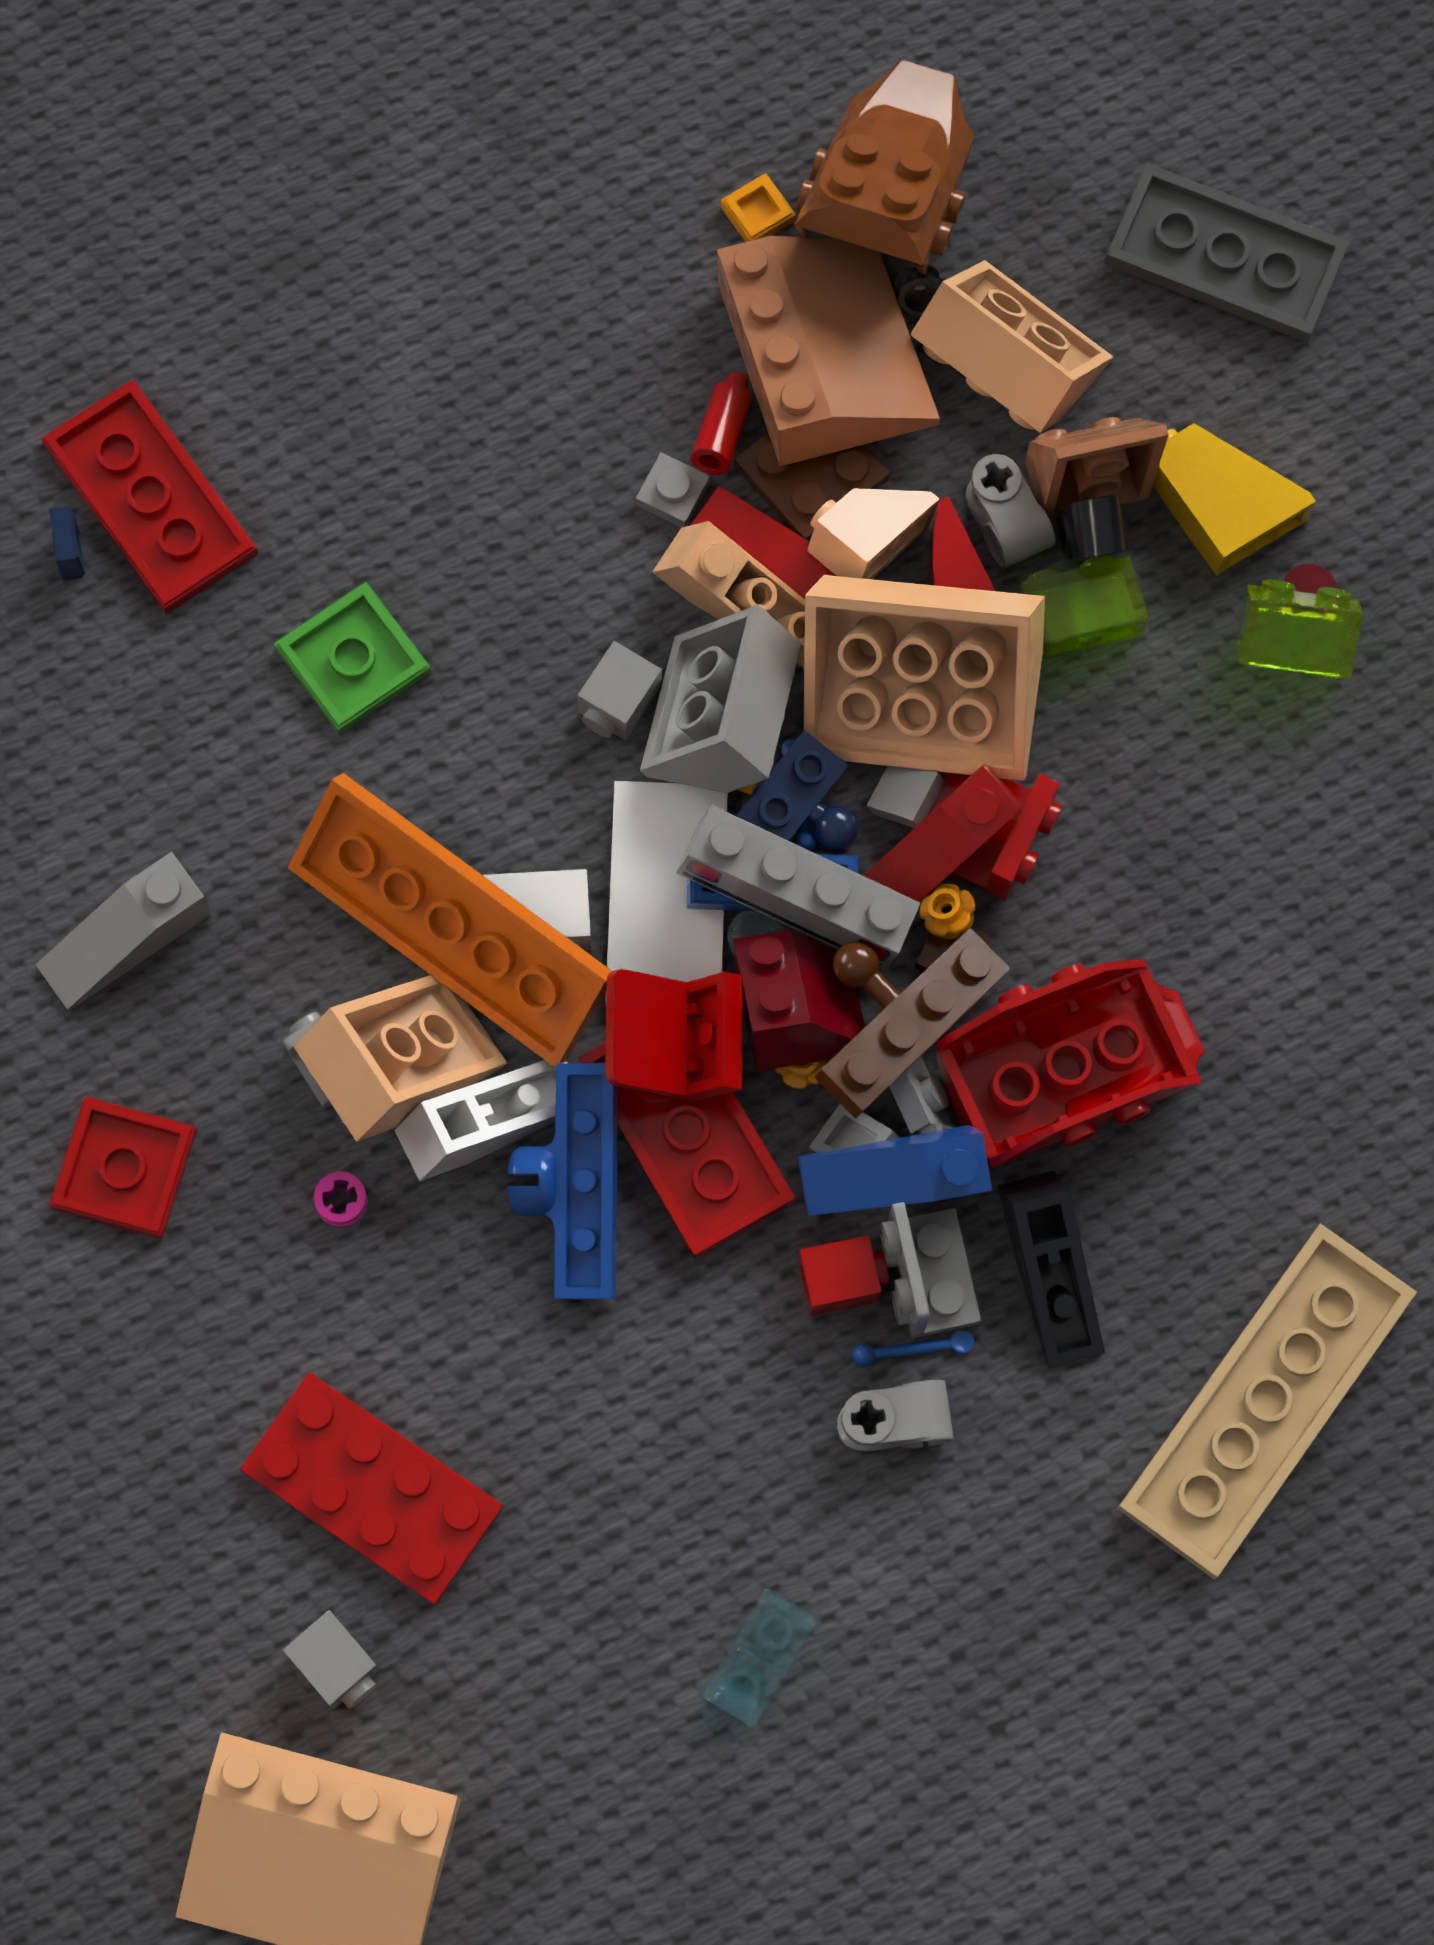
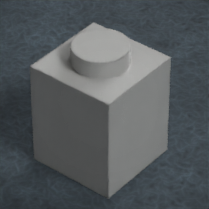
[577,641,662,741]
[283,1610,380,1710]

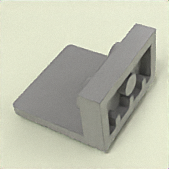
[878,1202,981,1339]

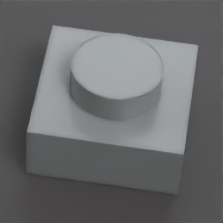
[635,452,710,527]

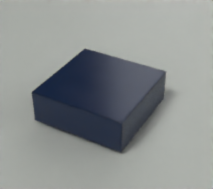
[49,506,85,580]

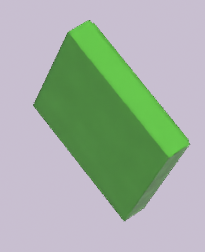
[274,582,432,735]

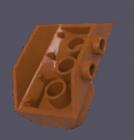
[794,60,975,275]

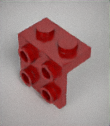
[927,772,1063,901]
[605,969,743,1101]

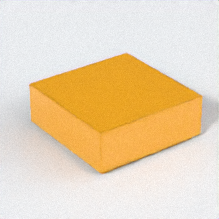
[720,173,796,242]

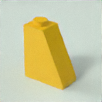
[1153,423,1316,576]

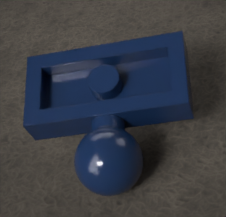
[736,730,858,851]

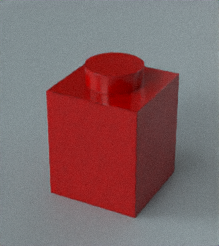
[798,1235,889,1316]

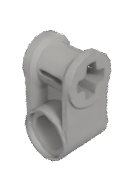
[965,454,1056,569]
[836,1380,954,1452]

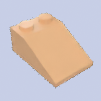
[293,975,507,1142]

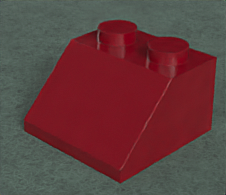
[733,929,865,1072]

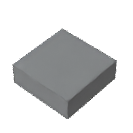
[866,766,945,828]

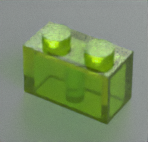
[1019,555,1149,660]
[1236,579,1363,679]

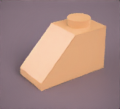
[807,488,939,579]

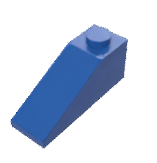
[797,1125,992,1216]

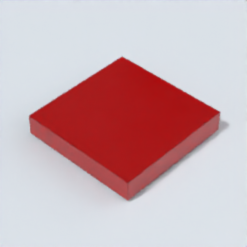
[49,1096,197,1240]

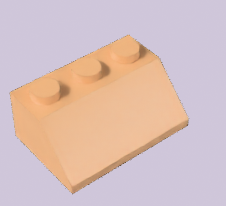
[910,260,1113,433]

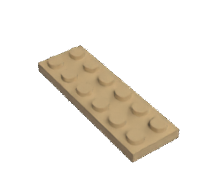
[1117,1223,1417,1580]

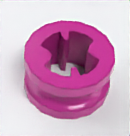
[313,1171,368,1228]

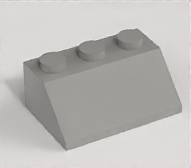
[640,605,801,793]

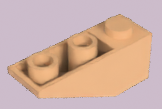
[652,521,805,669]

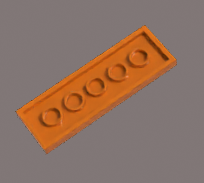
[287,773,612,1068]

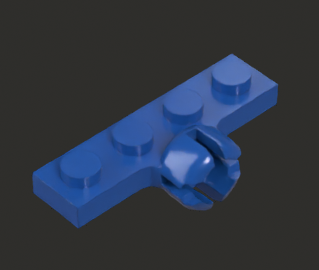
[507,1063,618,1299]

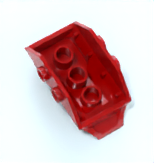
[935,959,1205,1169]

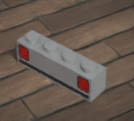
[676,804,920,970]

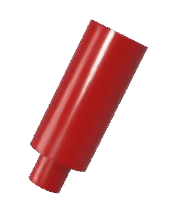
[690,372,752,475]

